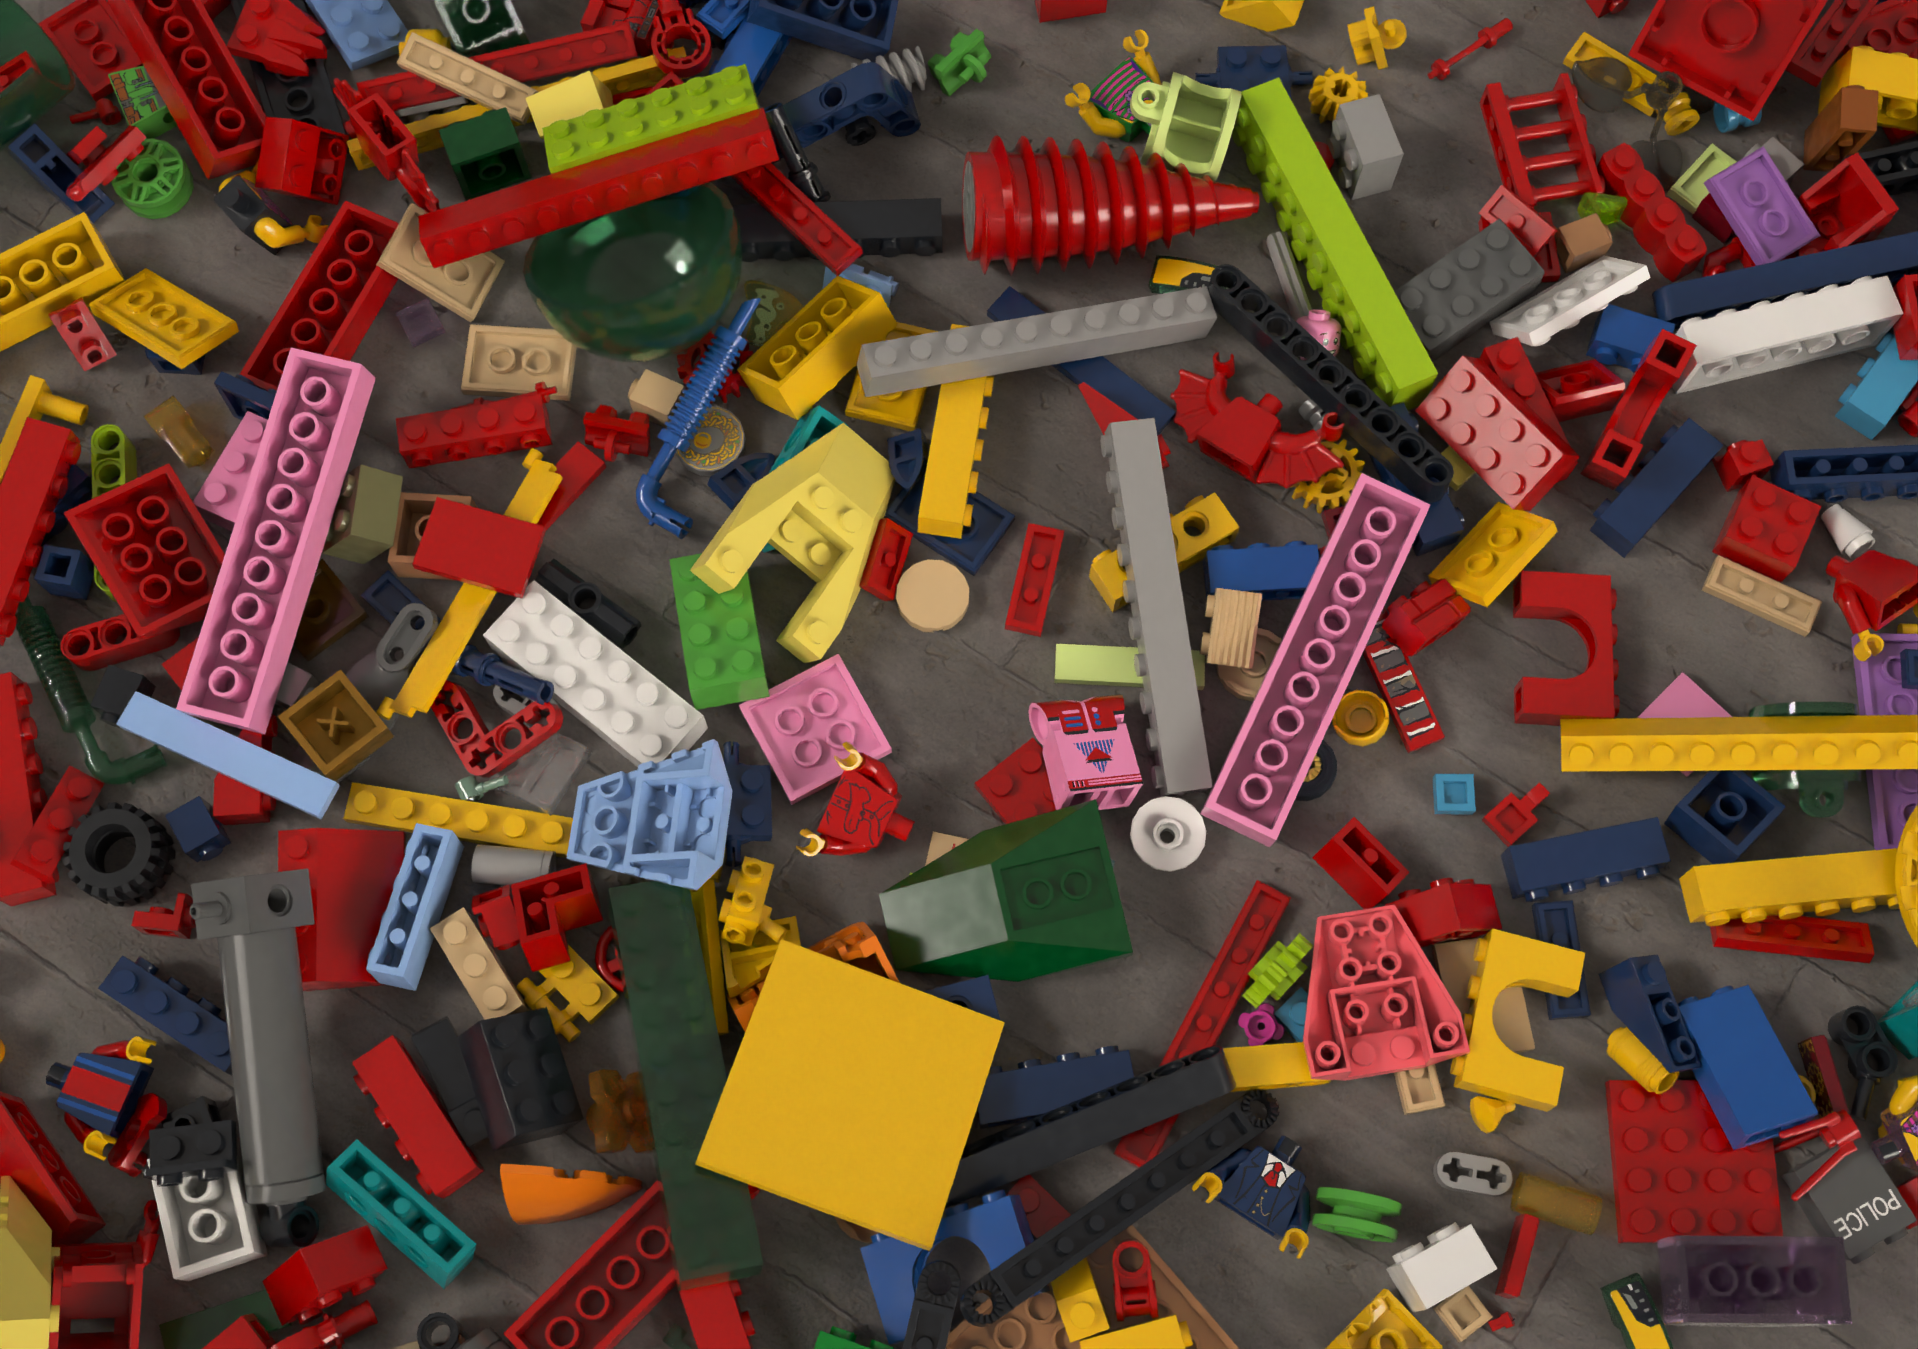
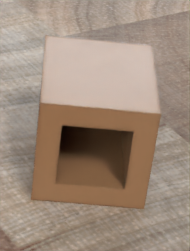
[1555,213,1613,273]

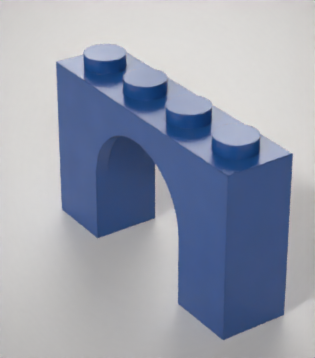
[860,1190,1050,1345]

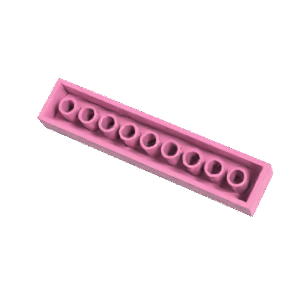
[176,347,376,735]
[1200,473,1430,847]

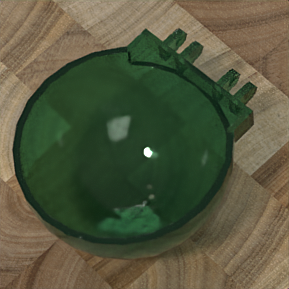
[523,182,742,363]

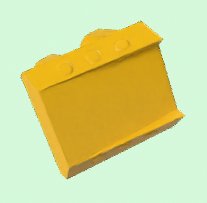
[1325,1289,1443,1349]

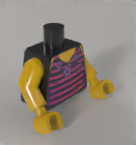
[214,159,329,255]

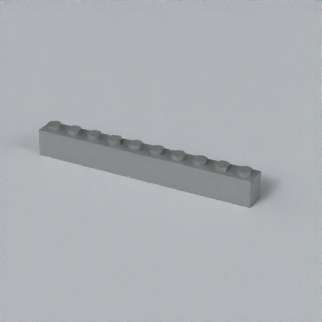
[857,286,1217,397]
[1100,418,1213,797]

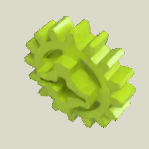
[1242,933,1313,1008]

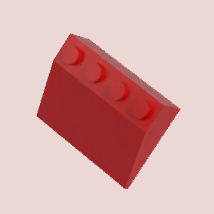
[64,463,225,640]
[278,828,406,991]

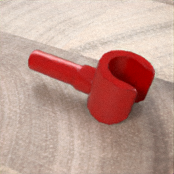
[69,98,122,125]

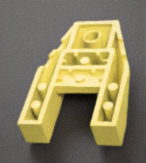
[690,423,895,663]
[0,1176,60,1349]

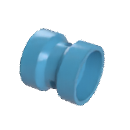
[1713,101,1762,133]

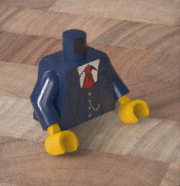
[1192,1135,1311,1259]

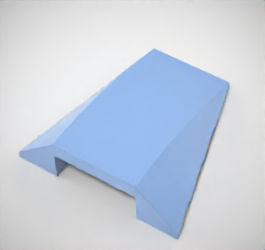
[567,739,733,891]

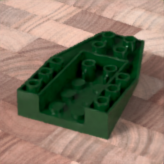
[879,799,1133,982]

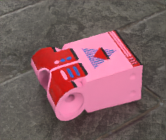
[1028,694,1143,810]

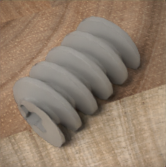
[851,46,927,92]

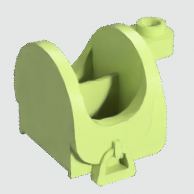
[1130,72,1242,181]

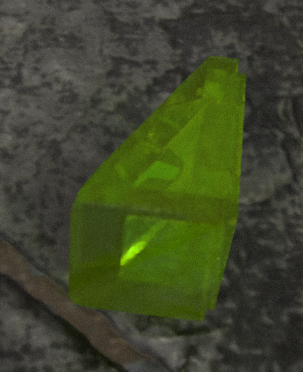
[1577,192,1628,225]

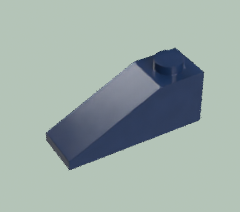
[8,123,115,224]

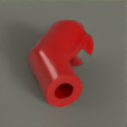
[1702,242,1742,277]

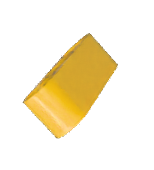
[1223,1042,1331,1092]

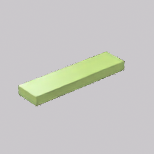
[1054,644,1205,690]

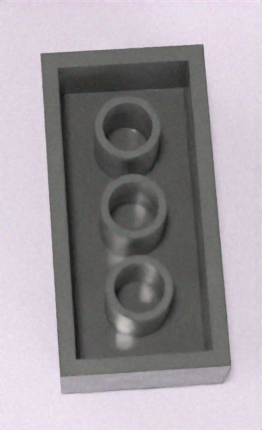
[1394,218,1545,362]

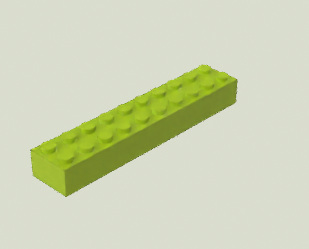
[1232,77,1438,410]

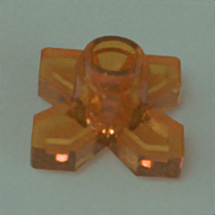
[586,1069,664,1153]

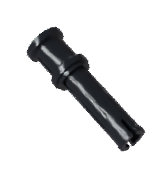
[764,103,831,202]

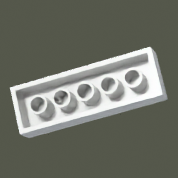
[1672,276,1904,394]
[483,580,708,767]

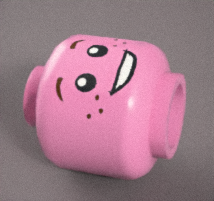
[1296,309,1342,360]

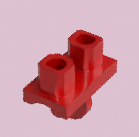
[48,297,117,371]
[583,404,651,462]

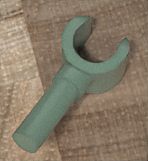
[455,775,509,801]

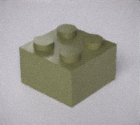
[322,464,403,564]

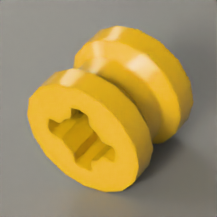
[1655,92,1700,136]

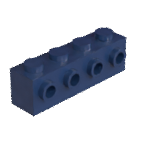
[1770,445,1918,503]
[98,955,232,1075]

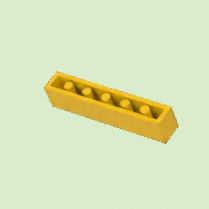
[918,324,994,539]
[1679,848,1900,926]

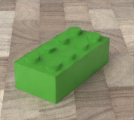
[669,553,770,710]

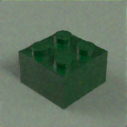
[438,107,532,201]

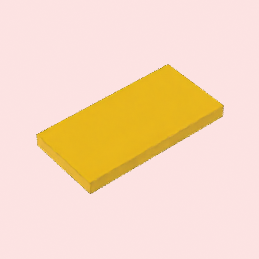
[89,268,239,369]

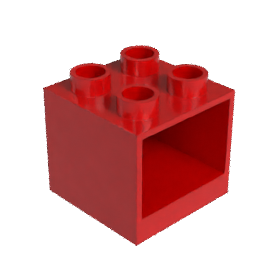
[1628,0,1828,121]

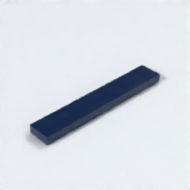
[987,286,1176,436]

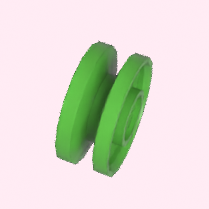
[111,138,194,219]
[1312,1187,1402,1243]

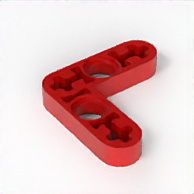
[431,680,563,778]

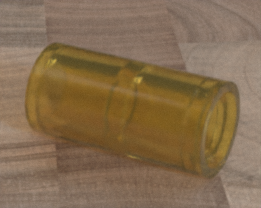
[1510,1172,1602,1236]

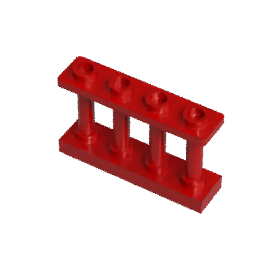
[1479,73,1605,210]

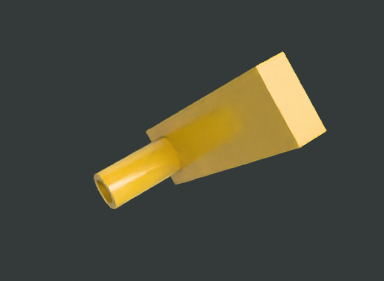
[0,375,89,486]

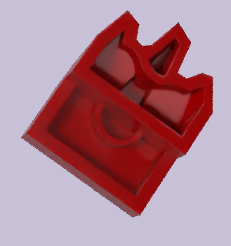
[227,0,327,76]

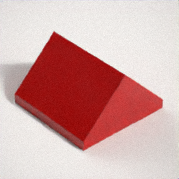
[1535,359,1625,422]

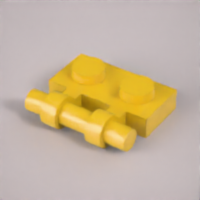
[516,945,619,1043]

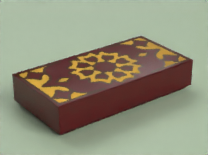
[1797,1035,1849,1118]

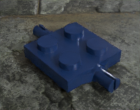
[1195,45,1313,101]
[723,741,772,867]

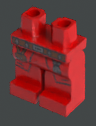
[580,0,686,57]

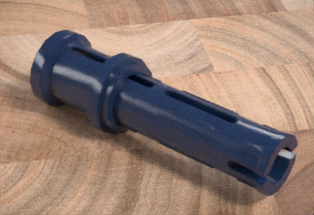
[452,643,554,705]

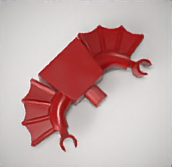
[333,78,440,213]
[1170,352,1345,489]

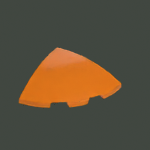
[500,1164,642,1225]

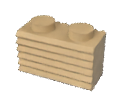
[1200,588,1262,669]

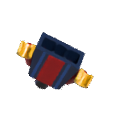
[46,1036,157,1161]

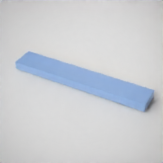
[116,691,340,819]

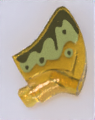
[744,280,803,347]

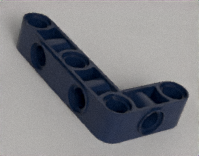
[771,62,921,164]

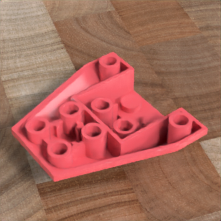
[1303,904,1470,1081]

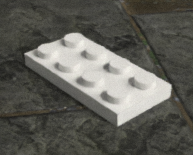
[1490,256,1650,346]

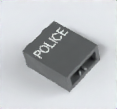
[1781,1133,1917,1264]

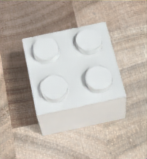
[1386,1222,1497,1313]

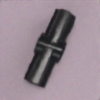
[535,559,641,649]

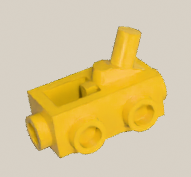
[718,856,787,947]

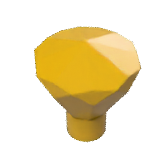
[1470,1096,1516,1134]

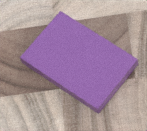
[1704,146,1821,266]

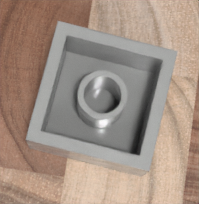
[1327,94,1404,200]

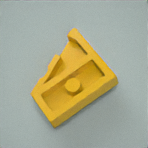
[720,916,801,998]

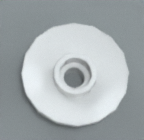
[1130,796,1207,872]

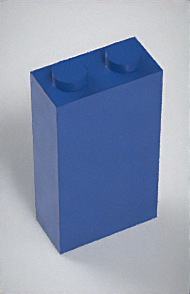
[1678,985,1818,1150]

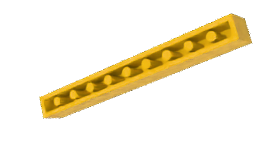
[1560,715,1918,772]

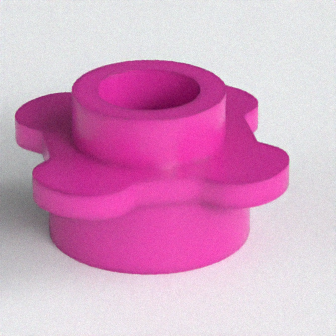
[1238,1003,1285,1046]

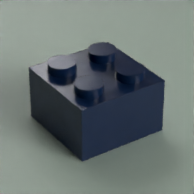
[1664,770,1786,864]

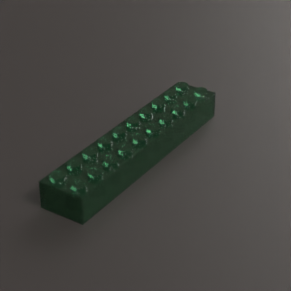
[608,881,763,1291]

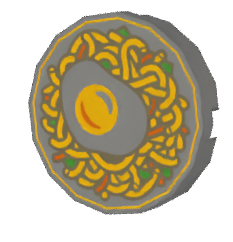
[676,406,746,476]

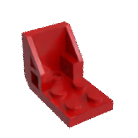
[1730,152,1899,268]

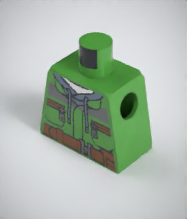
[108,66,177,139]

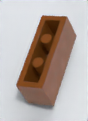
[1803,85,1878,172]

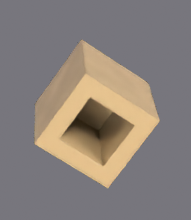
[628,369,685,428]

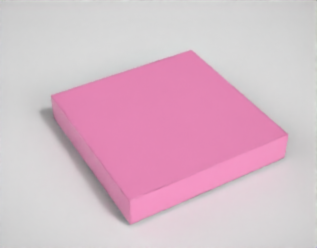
[1638,672,1732,777]

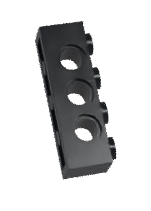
[1839,141,1918,196]

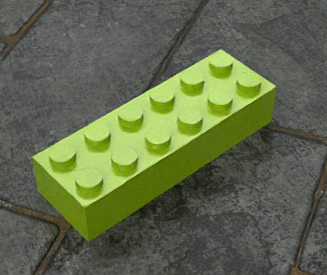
[542,64,760,174]

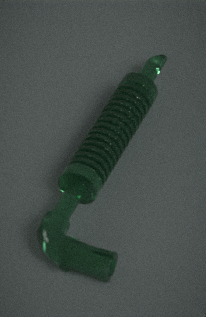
[15,595,168,785]

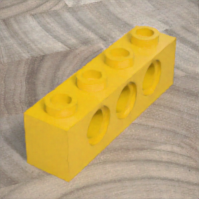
[1089,492,1239,612]

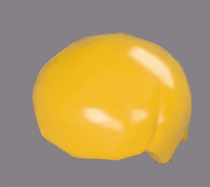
[1332,690,1389,747]

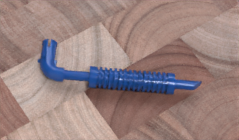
[636,298,761,539]

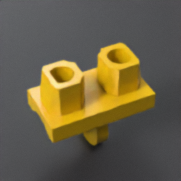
[1347,6,1407,70]

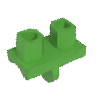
[928,29,992,97]

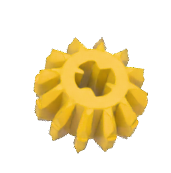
[1308,67,1368,124]

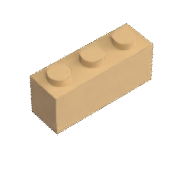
[430,907,530,1020]

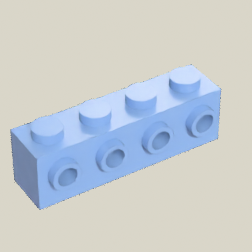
[366,823,464,991]

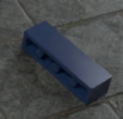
[1367,402,1465,556]
[1590,418,1724,558]
[1500,817,1671,902]
[977,1046,1134,1129]

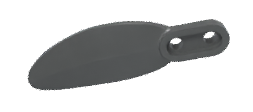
[291,603,438,784]

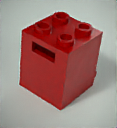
[48,1242,144,1349]

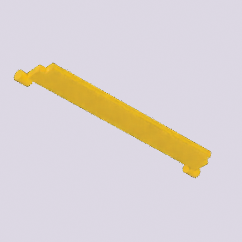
[376,448,563,720]

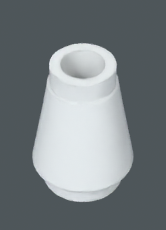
[1820,504,1875,559]

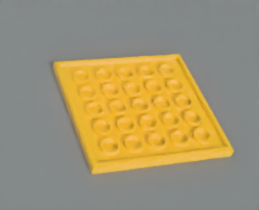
[695,939,1005,1251]

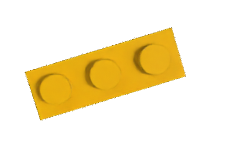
[1563,32,1672,117]

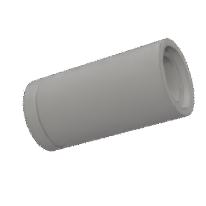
[471,844,557,886]

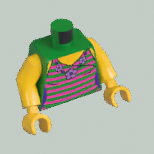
[1065,29,1162,142]

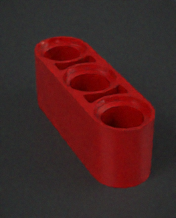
[61,614,180,672]

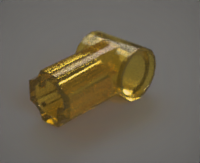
[143,395,214,469]

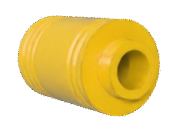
[1607,1027,1679,1094]

